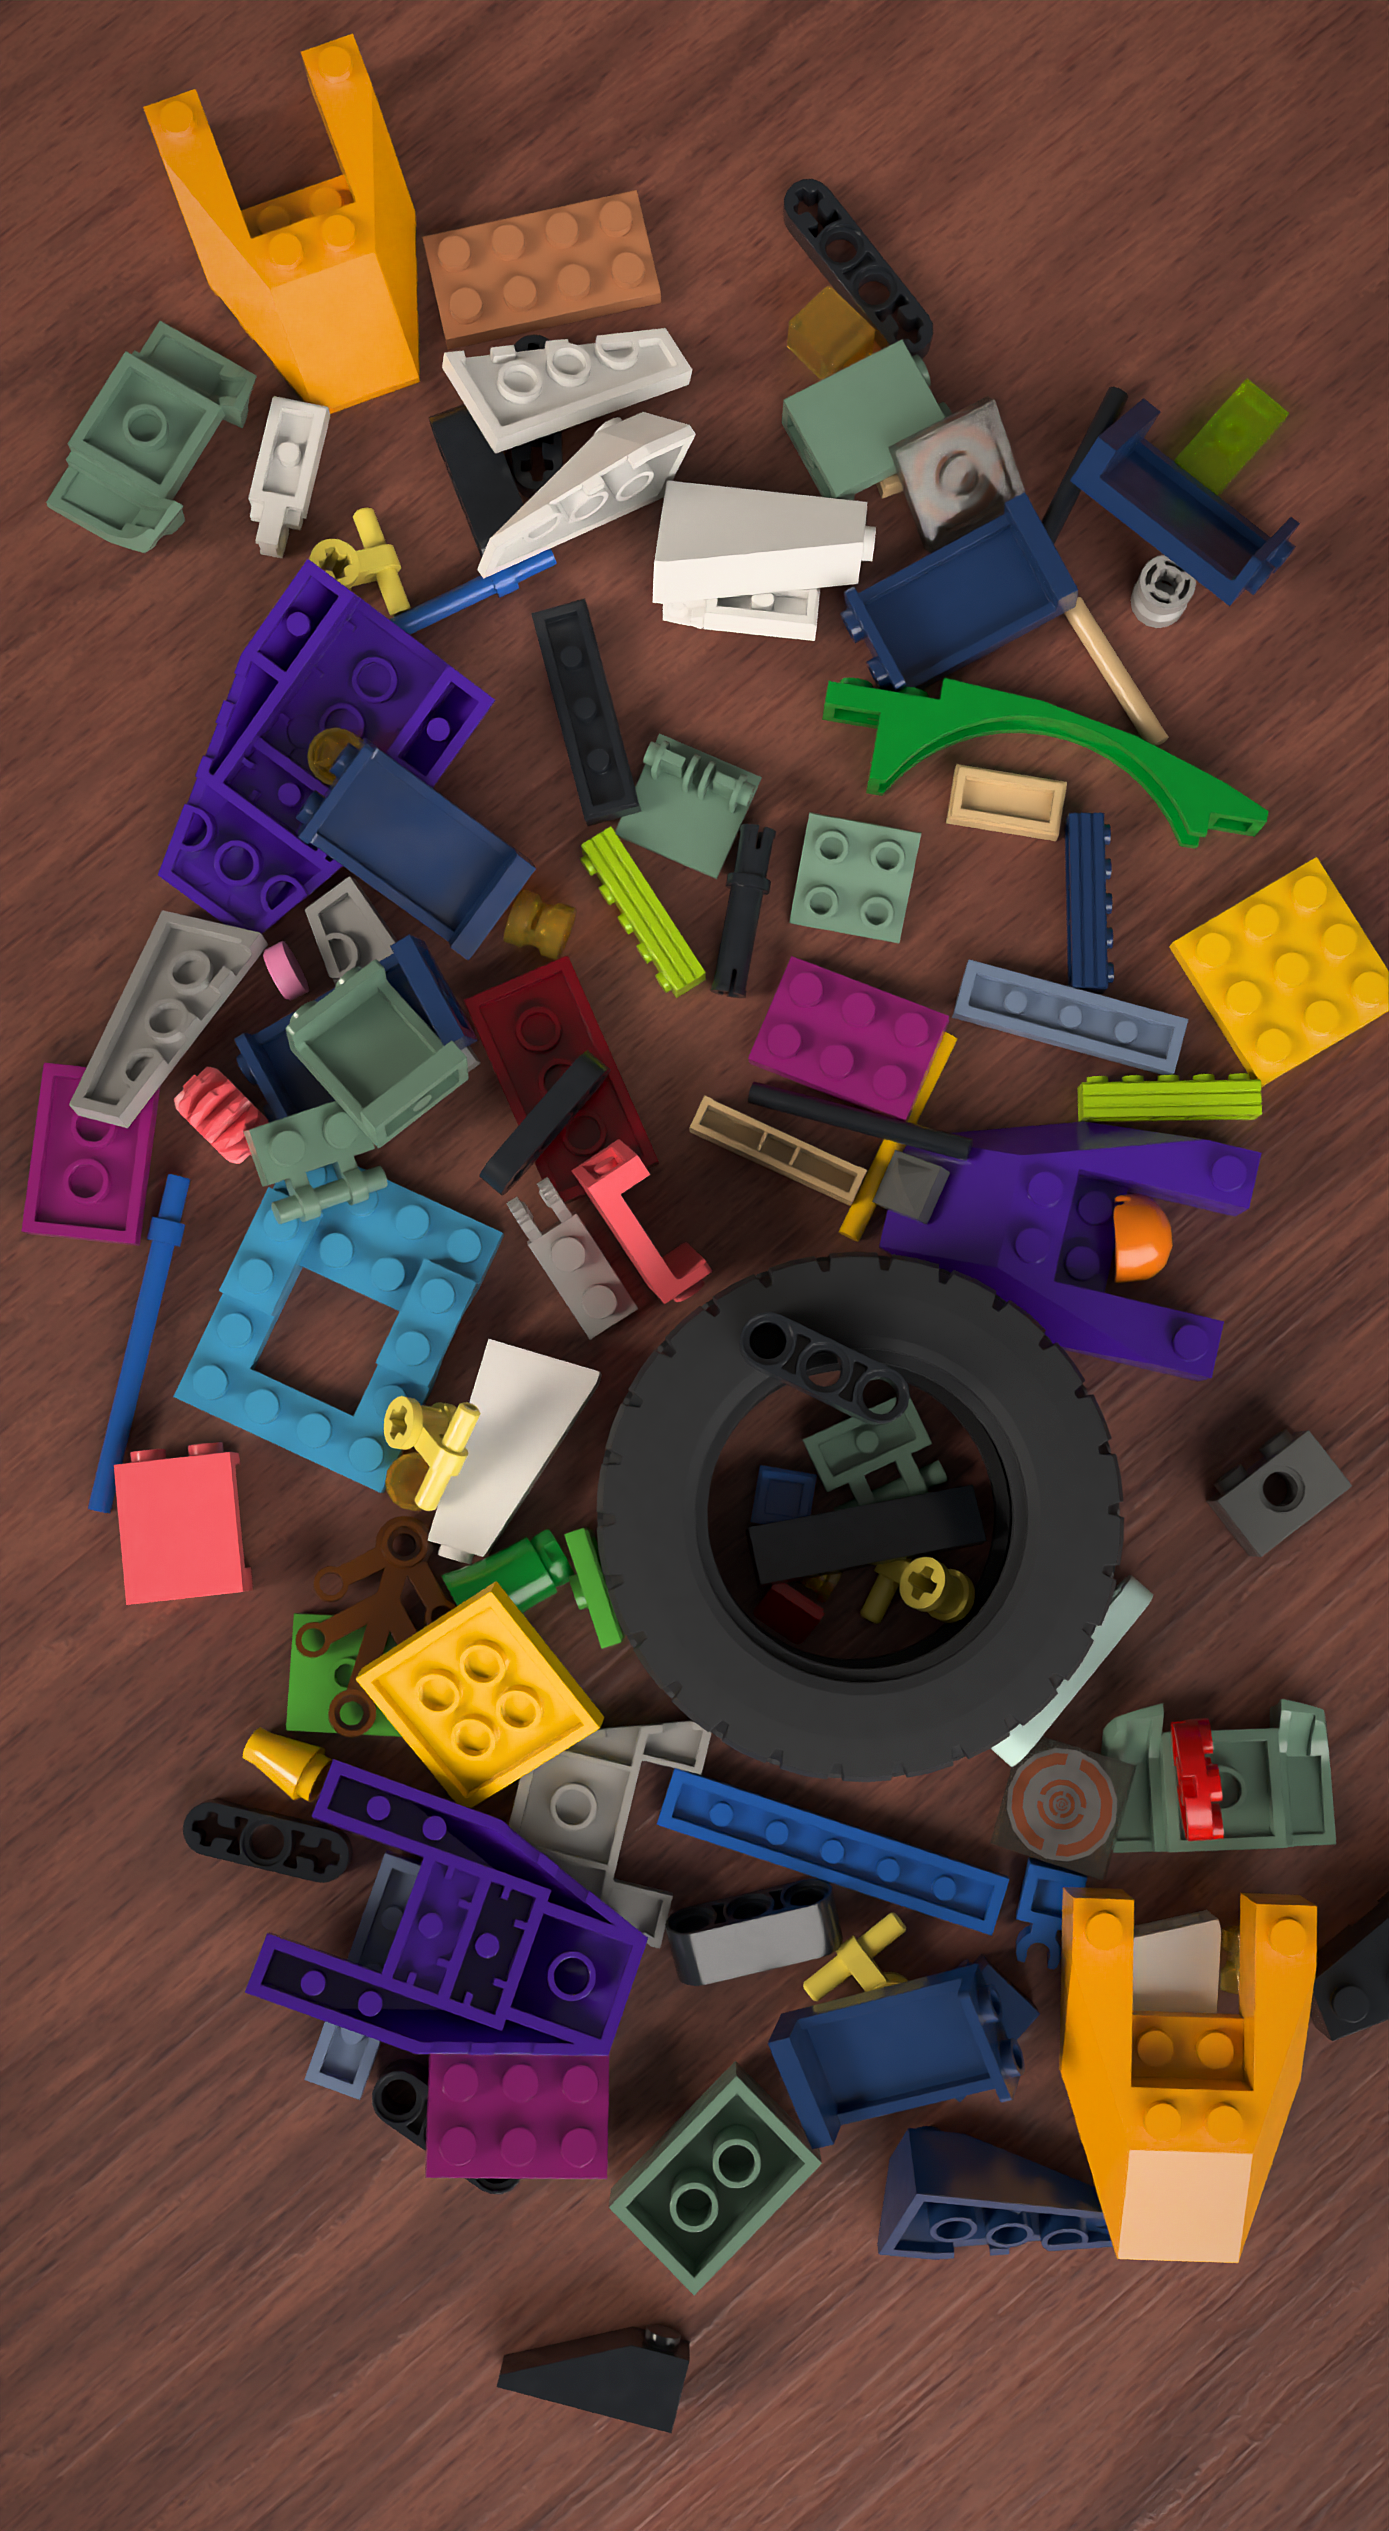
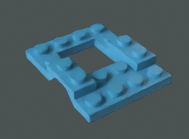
[173,1164,504,1493]

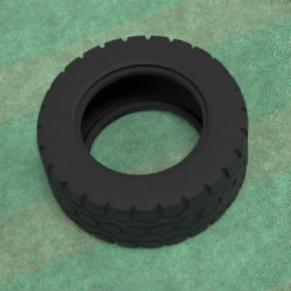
[597,1252,1124,1782]

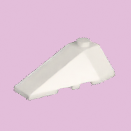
[477,412,696,579]

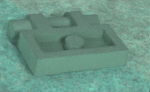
[243,1100,388,1224]
[802,1397,948,1511]

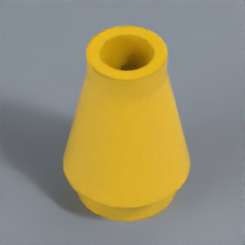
[243,1727,333,1802]

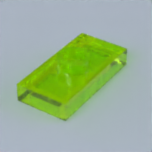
[1174,378,1289,496]

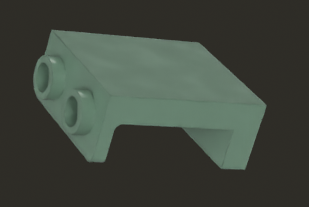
[782,340,955,501]
[286,959,469,1149]

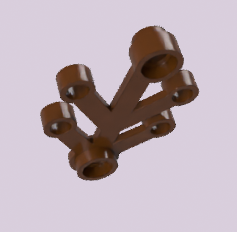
[295,1516,457,1737]

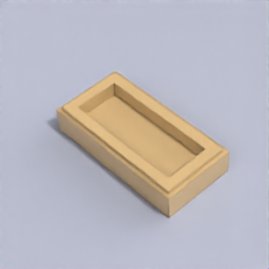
[946,764,1067,841]

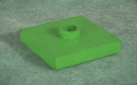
[564,1527,625,1649]
[286,1613,412,1737]

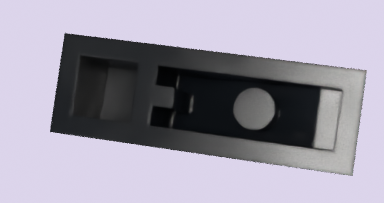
[497,2324,690,2433]

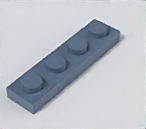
[952,960,1188,1075]
[304,1850,422,2100]

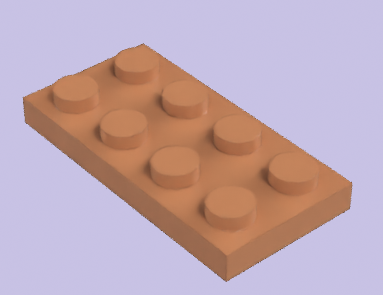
[422,190,661,350]

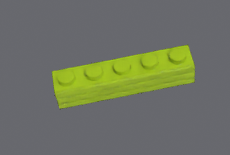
[580,826,706,998]
[1077,1073,1262,1122]

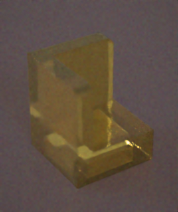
[787,286,876,380]

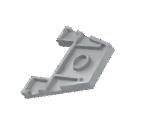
[509,1720,711,1949]

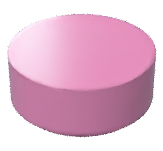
[263,941,309,1001]

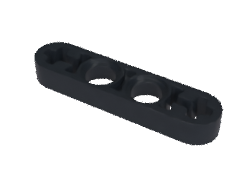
[783,179,933,359]

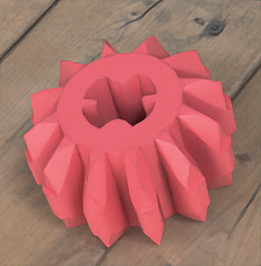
[174,1067,269,1164]

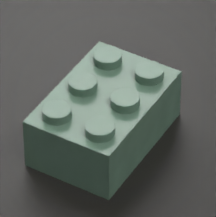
[609,2061,822,2295]

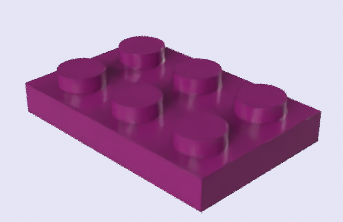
[748,956,950,1122]
[21,1063,161,1246]
[425,2054,609,2179]

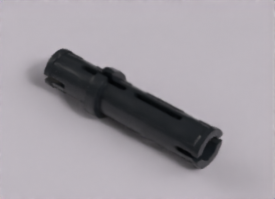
[710,824,776,998]

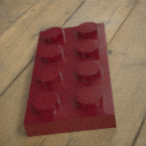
[464,955,659,1204]

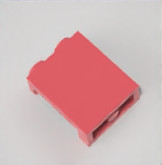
[572,1139,712,1304]
[114,1442,253,1605]

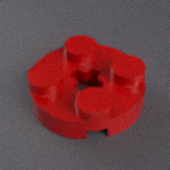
[1171,1718,1224,1841]

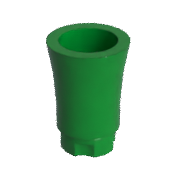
[441,1529,574,1614]

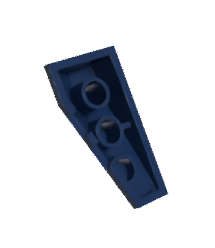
[877,2126,1113,2260]

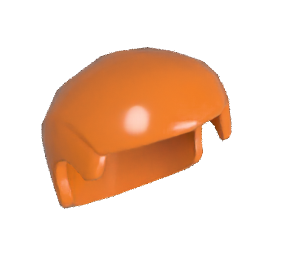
[1114,1194,1173,1283]

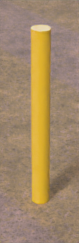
[839,1032,957,1242]

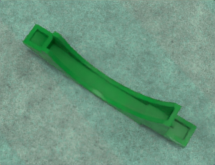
[822,678,1268,849]

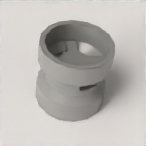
[1130,555,1196,628]

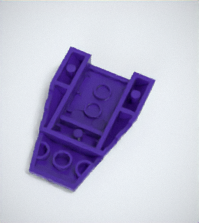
[158,559,496,934]

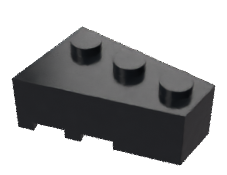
[1310,1891,1389,2041]

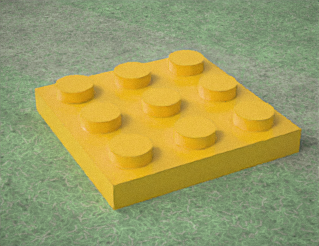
[1169,857,1389,1087]
[356,1581,604,1808]

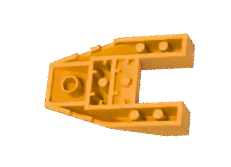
[143,34,420,414]
[1059,1887,1317,2263]

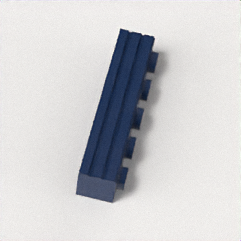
[1064,813,1114,994]

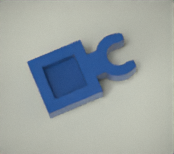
[1016,1857,1088,1970]

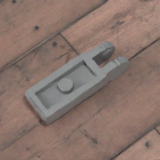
[506,1177,638,1339]

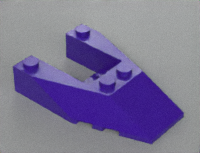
[879,1121,1261,1382]
[245,1759,648,2056]

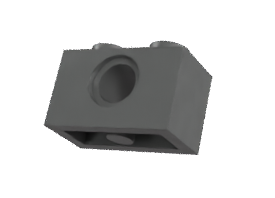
[1206,1429,1352,1557]

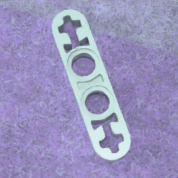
[991,1575,1154,1767]

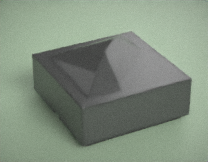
[872,1150,950,1225]

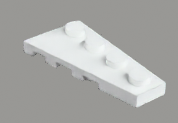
[442,328,692,454]

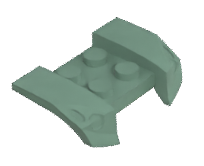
[46,321,257,553]
[1100,1699,1336,1853]

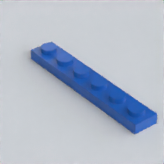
[657,1768,1009,1936]

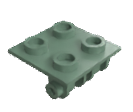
[615,733,762,879]
[789,812,921,943]

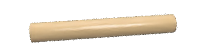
[1064,597,1169,747]

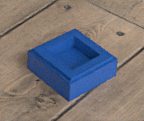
[750,1465,817,1524]

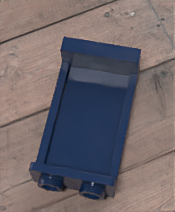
[1070,398,1300,606]
[840,492,1078,692]
[295,738,536,961]
[234,934,478,1122]
[768,1963,1025,2150]

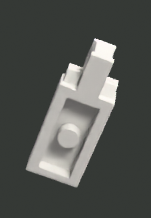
[248,396,330,558]
[663,588,820,641]

